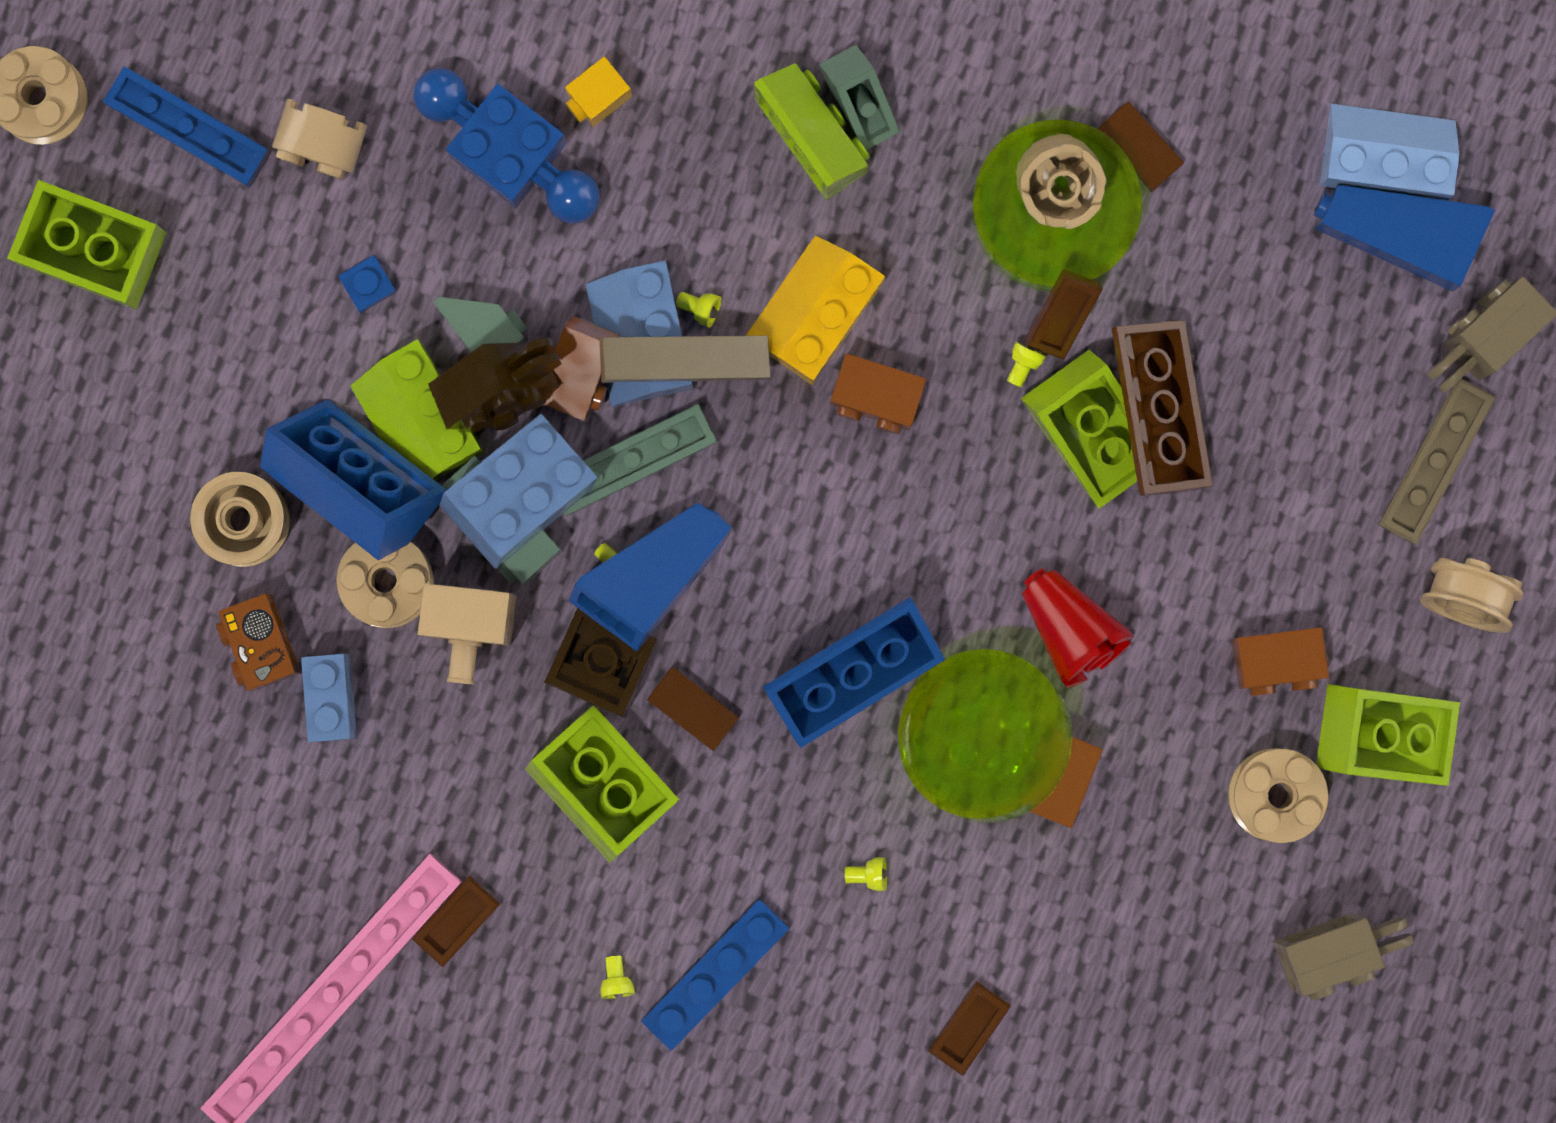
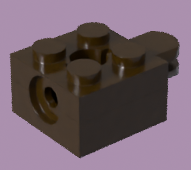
[428,338,562,432]
[544,608,659,718]

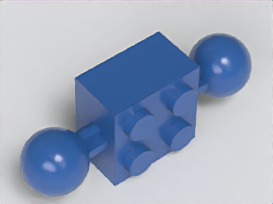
[413,68,600,224]

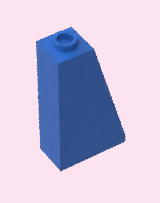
[1313,185,1495,292]
[569,503,732,651]

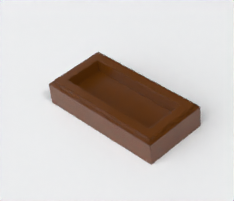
[1096,101,1184,193]
[1025,269,1103,360]
[647,666,739,751]
[412,876,501,967]
[928,981,1011,1076]

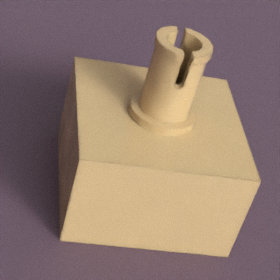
[418,584,517,685]

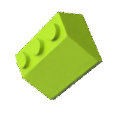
[754,63,870,201]
[350,339,485,481]
[525,705,679,863]

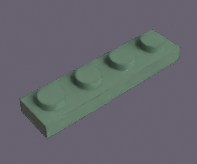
[564,404,717,517]

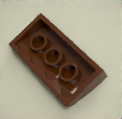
[1112,320,1213,496]

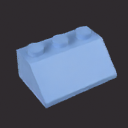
[1320,104,1459,201]

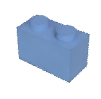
[301,654,357,742]

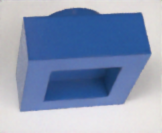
[338,255,397,313]

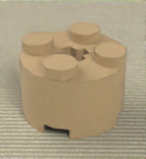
[272,99,368,180]
[1016,134,1106,229]

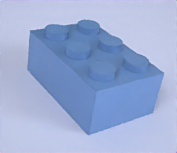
[439,414,598,569]

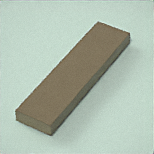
[599,336,770,383]
[1378,379,1496,545]

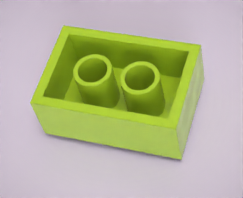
[7,180,167,310]

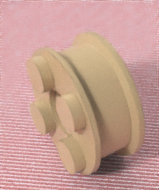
[0,46,88,145]
[190,472,290,567]
[337,542,434,628]
[1420,558,1524,633]
[1228,749,1328,843]

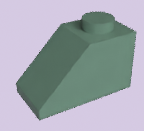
[819,45,900,150]
[433,297,528,352]

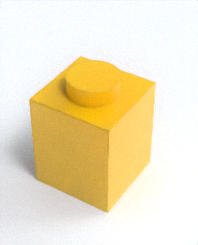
[565,56,632,127]

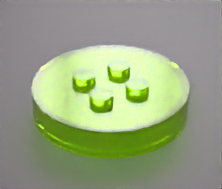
[971,119,1142,292]
[898,649,1072,823]

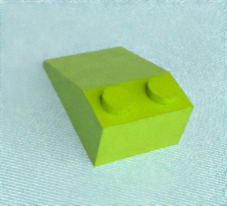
[1021,350,1137,509]
[1316,684,1460,786]

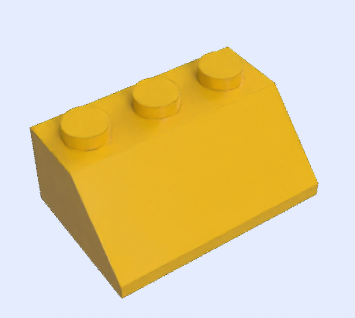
[746,235,885,386]

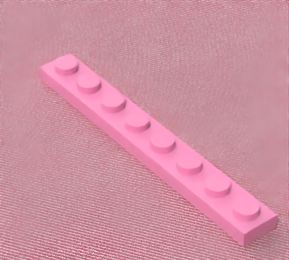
[200,853,463,1123]

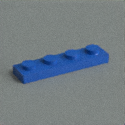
[103,66,271,188]
[641,898,790,1051]

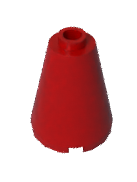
[1022,568,1134,688]

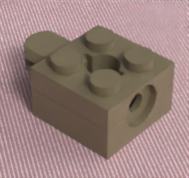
[1426,276,1556,393]
[1272,913,1414,1000]

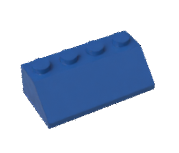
[260,399,446,561]
[763,597,945,748]

